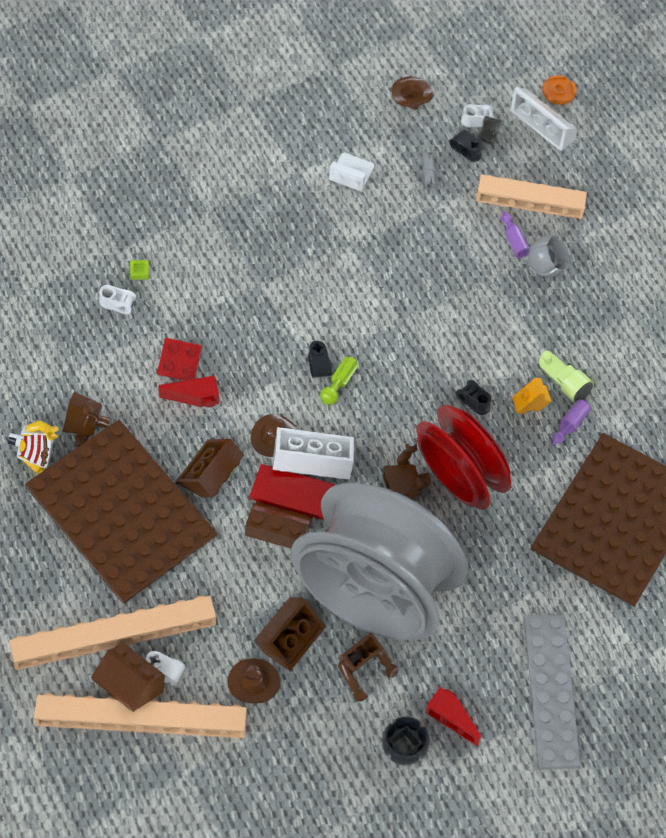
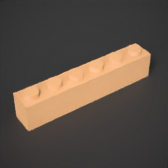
[476,174,587,219]

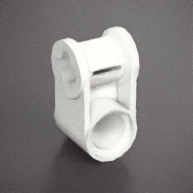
[461,104,496,127]
[99,285,136,314]
[145,651,186,686]

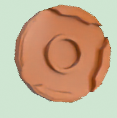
[542,75,576,105]

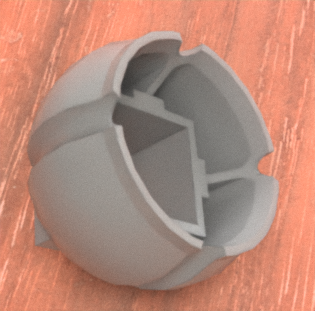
[527,235,570,277]

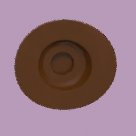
[391,76,433,110]
[250,414,297,457]
[228,658,280,704]

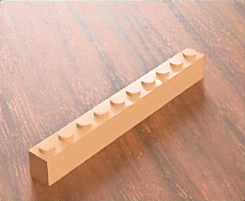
[9,596,216,670]
[34,693,246,738]

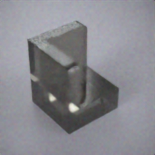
[477,116,501,146]

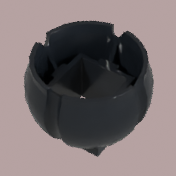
[382,716,430,766]

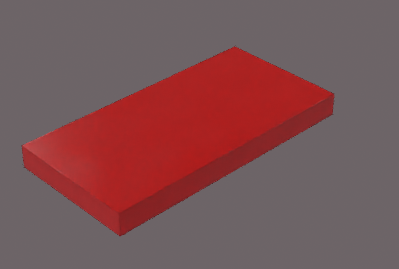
[249,464,336,520]

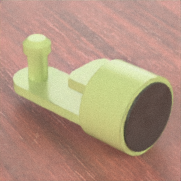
[539,350,594,403]

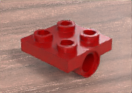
[157,338,203,381]

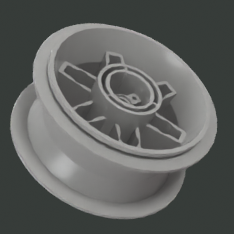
[291,483,468,640]

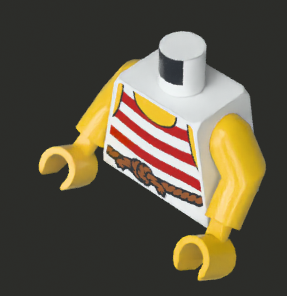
[8,420,59,475]

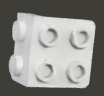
[329,153,374,192]

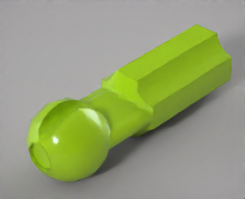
[320,356,359,405]

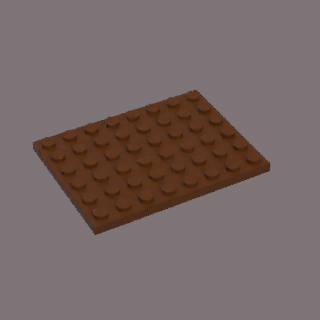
[25,419,218,604]
[530,433,666,607]

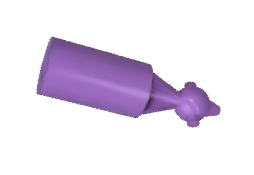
[500,211,529,259]
[552,399,591,445]

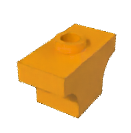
[512,377,552,414]

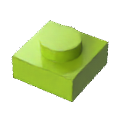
[130,260,149,280]

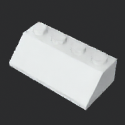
[510,87,578,151]
[273,427,354,479]

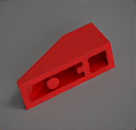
[158,375,219,408]
[425,687,481,746]

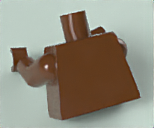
[63,392,111,448]
[382,444,431,501]
[338,632,398,702]

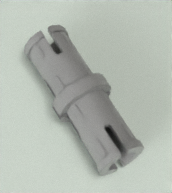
[422,154,436,188]

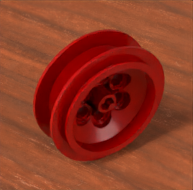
[416,405,511,510]

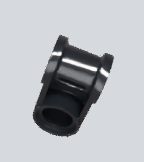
[449,130,483,162]
[308,341,332,378]
[456,380,492,415]

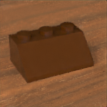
[175,439,244,498]
[245,501,313,549]
[254,597,326,671]
[91,642,165,712]

